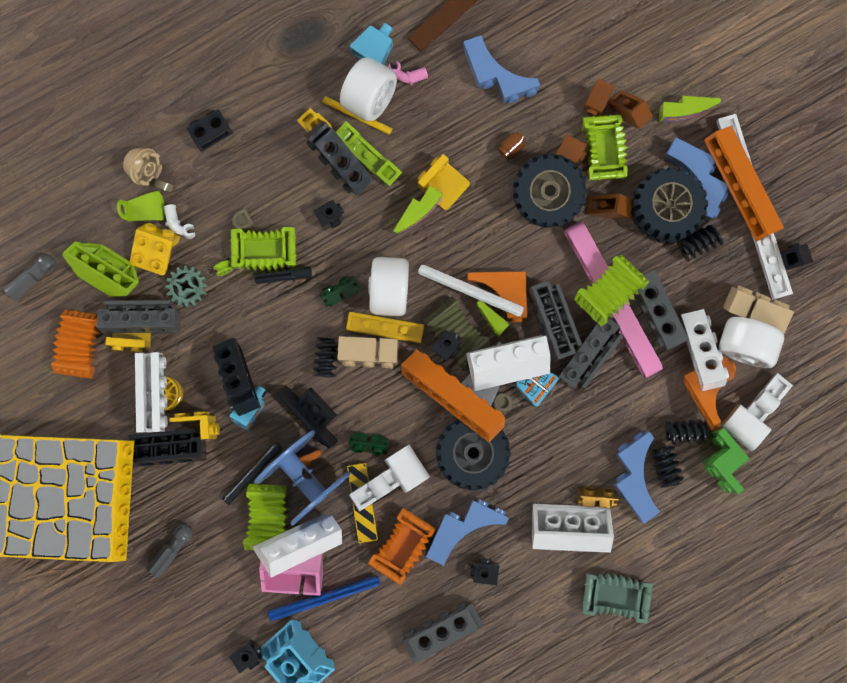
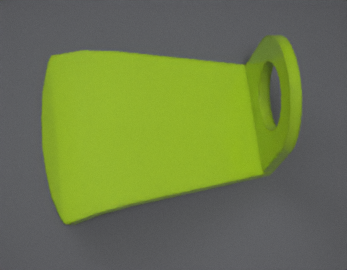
[117,191,165,221]

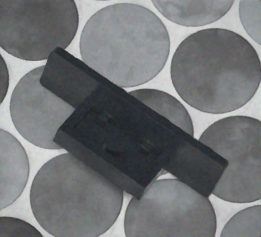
[276,386,338,449]

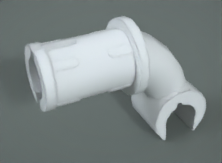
[164,204,195,239]

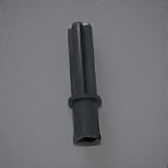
[255,266,312,284]

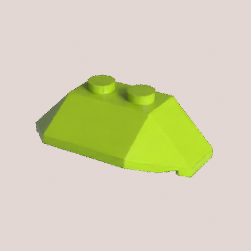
[63,241,139,297]

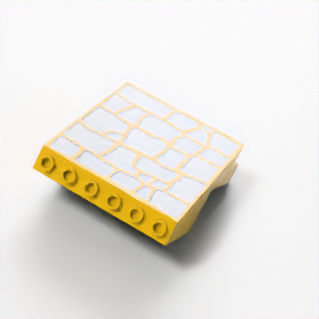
[0,435,134,562]

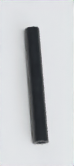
[222,442,282,505]

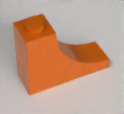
[467,272,527,323]
[683,356,736,431]

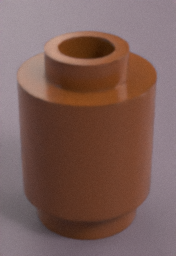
[498,132,526,160]

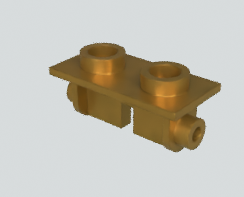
[577,486,619,509]

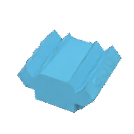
[260,619,335,683]

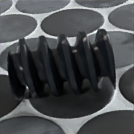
[678,225,723,262]
[312,337,338,378]
[665,419,708,445]
[651,445,684,488]

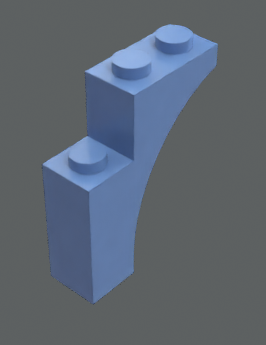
[463,36,540,103]
[664,138,729,222]
[613,431,660,524]
[426,499,509,566]

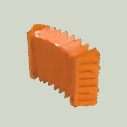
[51,310,100,379]
[368,508,436,585]

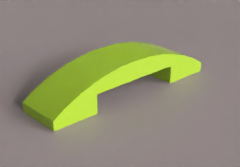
[336,121,402,187]

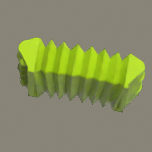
[582,114,628,181]
[230,227,297,272]
[574,255,649,326]
[243,483,289,551]

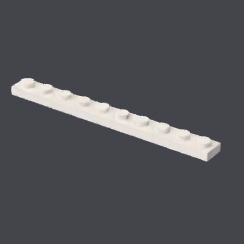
[716,114,793,300]

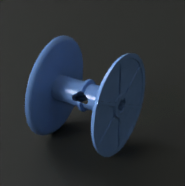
[254,430,352,526]

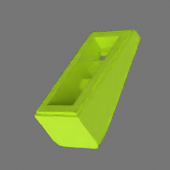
[476,300,509,337]

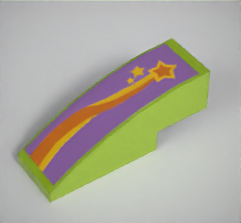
[659,96,721,122]
[394,186,444,234]

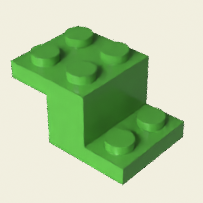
[703,428,750,494]

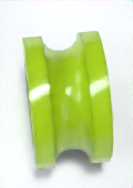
[213,260,233,276]

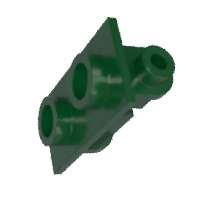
[320,276,360,307]
[348,432,389,456]

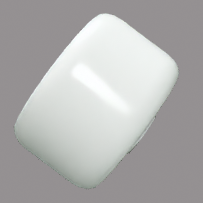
[340,57,397,122]
[368,257,409,316]
[719,317,784,368]

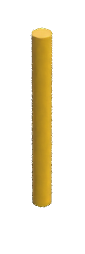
[322,96,393,135]

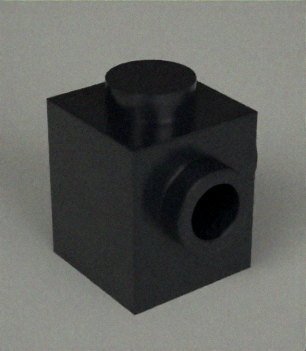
[313,200,345,230]
[780,243,813,271]
[431,330,462,362]
[470,558,499,586]
[229,640,262,673]

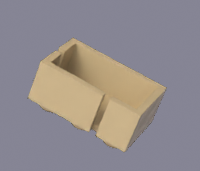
[723,285,794,333]
[338,336,399,369]

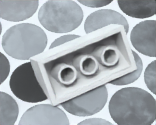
[466,335,550,391]
[532,504,614,553]
[253,514,342,577]

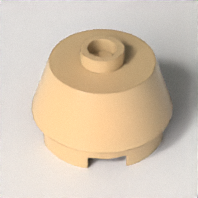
[123,148,162,185]

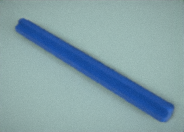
[268,575,380,621]

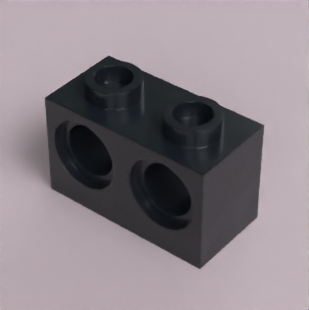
[186,109,233,152]

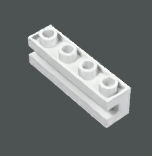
[135,352,168,433]

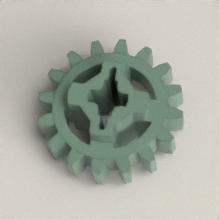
[165,265,208,308]

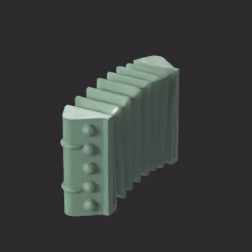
[582,573,653,623]

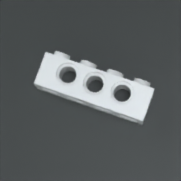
[680,309,729,391]

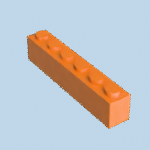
[704,126,784,242]
[401,350,505,443]

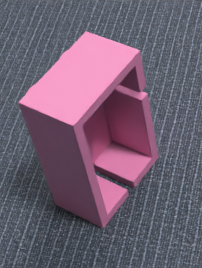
[259,554,323,596]

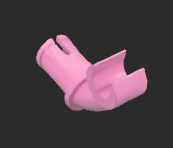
[388,61,428,86]

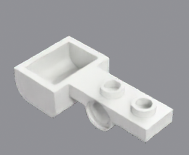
[720,373,793,451]
[349,445,430,511]

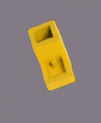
[297,108,332,132]

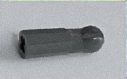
[3,254,56,301]
[146,524,193,578]

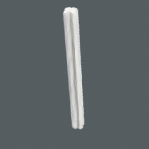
[418,265,524,316]

